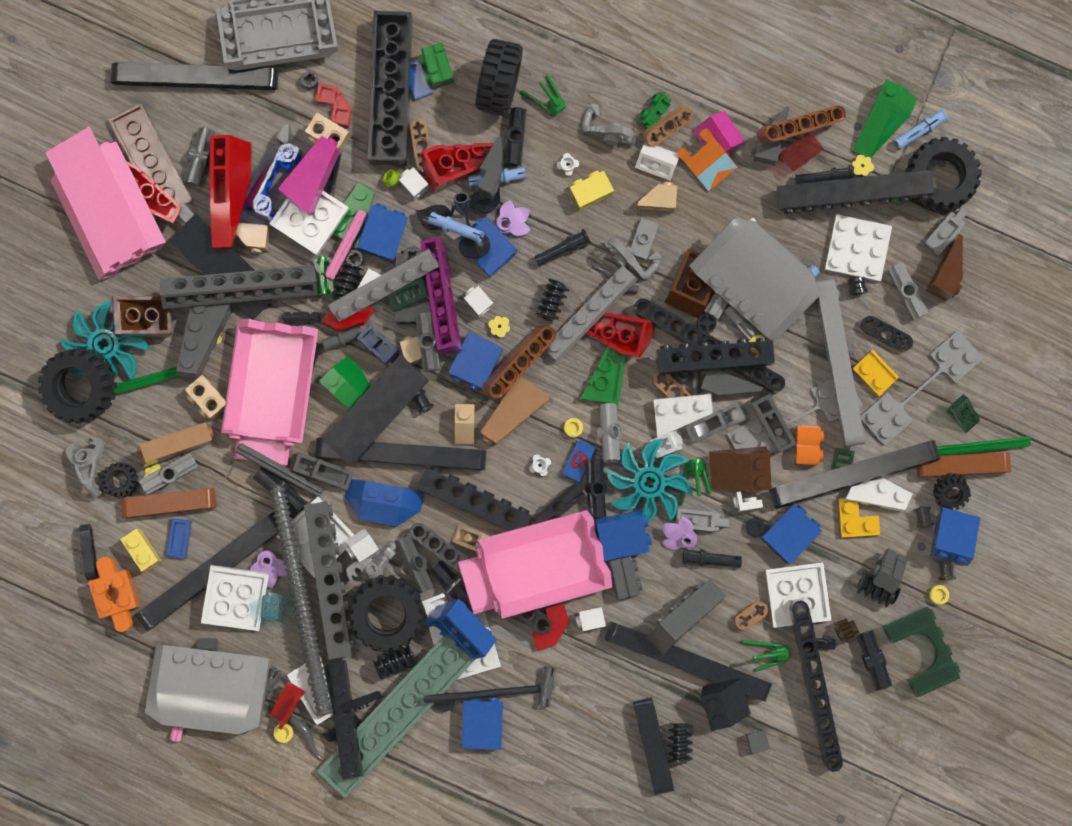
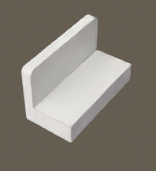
[635,142,679,181]

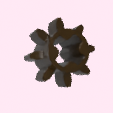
[835,618,859,643]

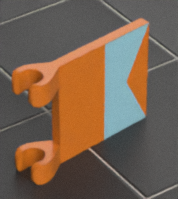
[677,128,738,191]

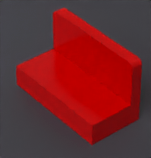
[270,682,305,730]

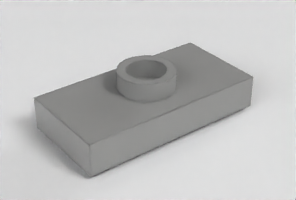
[631,218,659,261]

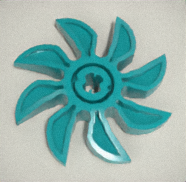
[61,301,149,381]
[607,439,692,522]

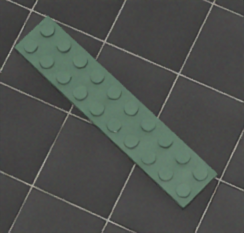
[317,635,476,798]

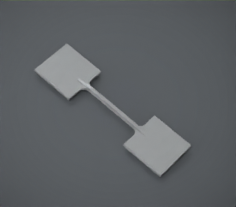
[861,330,983,446]
[727,379,863,454]

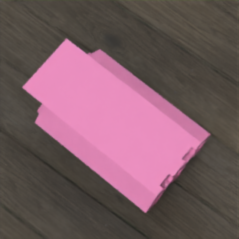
[46,126,166,281]
[221,319,318,465]
[458,510,612,619]

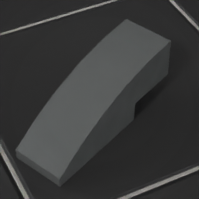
[478,137,504,201]
[685,401,749,444]
[291,452,354,490]

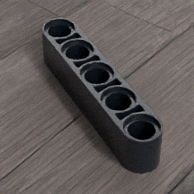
[633,697,674,796]

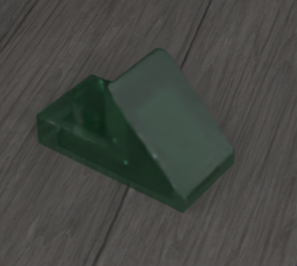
[947,394,980,433]

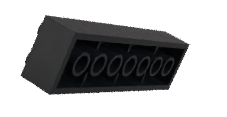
[368,11,413,166]

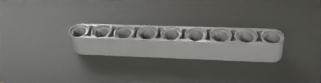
[816,279,865,447]

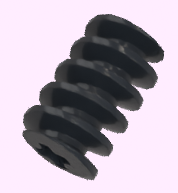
[331,263,364,301]
[535,279,570,321]
[857,570,901,608]
[373,645,417,680]
[668,723,693,764]

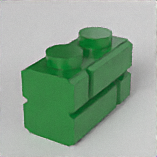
[419,42,454,88]

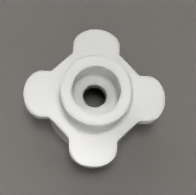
[557,153,579,176]
[529,455,551,476]

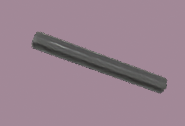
[235,443,323,497]

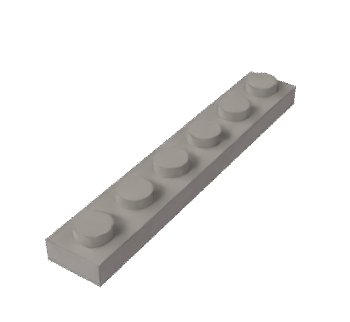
[329,249,439,322]
[546,266,637,362]

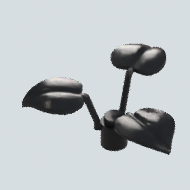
[416,187,500,259]

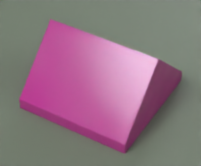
[693,111,745,154]

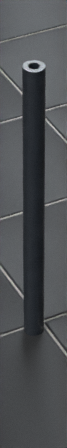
[424,685,540,703]

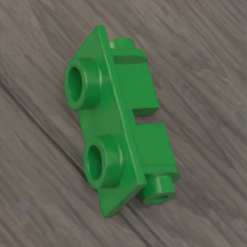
[636,92,671,129]
[314,256,334,297]

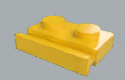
[852,350,899,397]

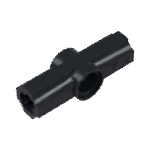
[505,107,527,167]
[584,459,607,518]
[253,467,308,515]
[531,483,586,524]
[429,560,472,611]
[856,630,892,691]

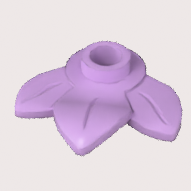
[495,200,530,236]
[662,516,698,550]
[250,550,288,588]

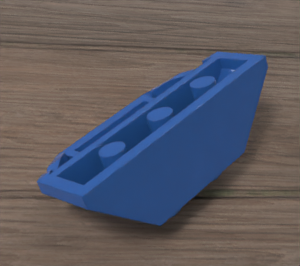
[345,479,424,526]

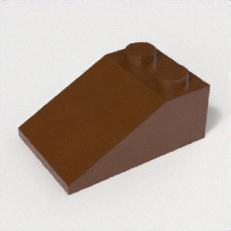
[926,234,963,301]
[664,248,712,318]
[112,296,172,339]
[709,446,772,491]

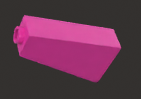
[278,136,341,215]

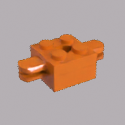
[88,557,141,632]

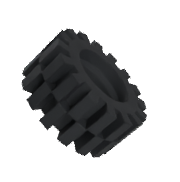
[101,462,138,498]
[933,473,971,510]

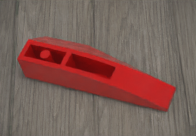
[210,135,252,249]

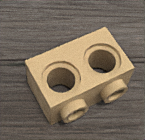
[305,113,351,155]
[185,375,226,420]

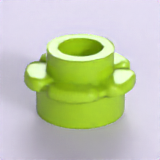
[382,169,400,187]

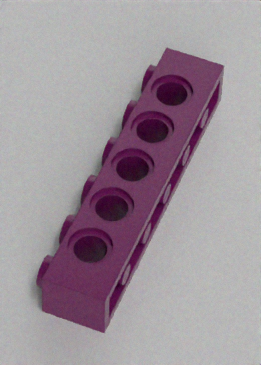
[420,237,462,355]

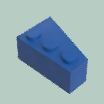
[425,599,497,660]

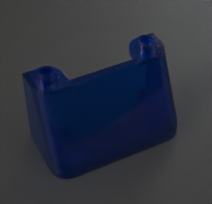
[243,143,304,224]

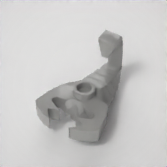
[582,104,637,145]
[603,238,662,280]
[65,437,104,498]
[346,540,396,583]

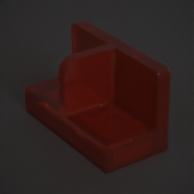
[778,131,823,171]

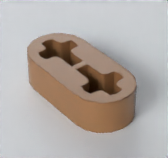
[734,602,768,630]

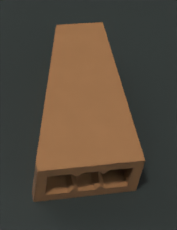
[480,377,551,445]
[136,422,214,469]

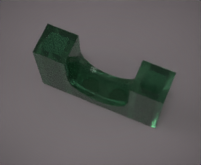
[882,606,961,697]

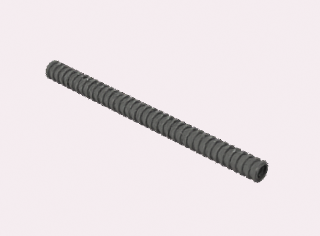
[268,487,333,716]

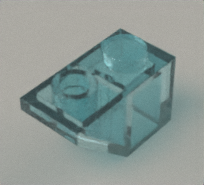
[261,592,287,622]

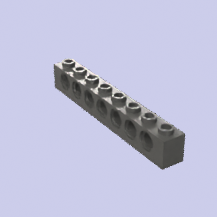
[160,265,318,309]
[304,501,355,659]

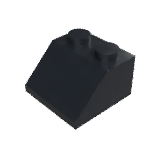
[701,678,751,731]

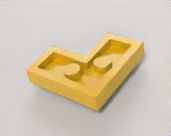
[838,499,880,538]

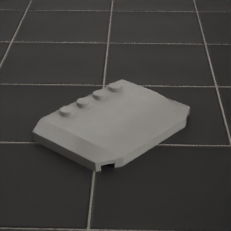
[216,0,338,71]
[690,216,821,342]
[145,645,271,735]

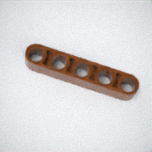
[757,105,846,144]
[482,326,556,398]
[916,452,1011,477]
[121,488,216,518]

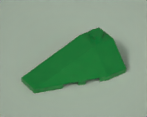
[852,79,917,158]
[319,356,371,410]

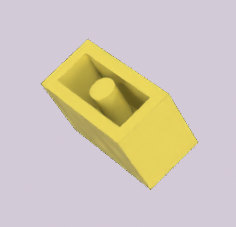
[570,171,614,211]
[120,529,162,572]

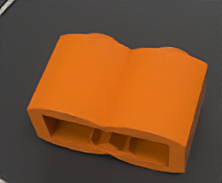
[794,425,824,466]

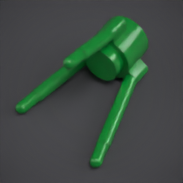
[521,75,566,116]
[680,459,711,505]
[741,640,789,672]

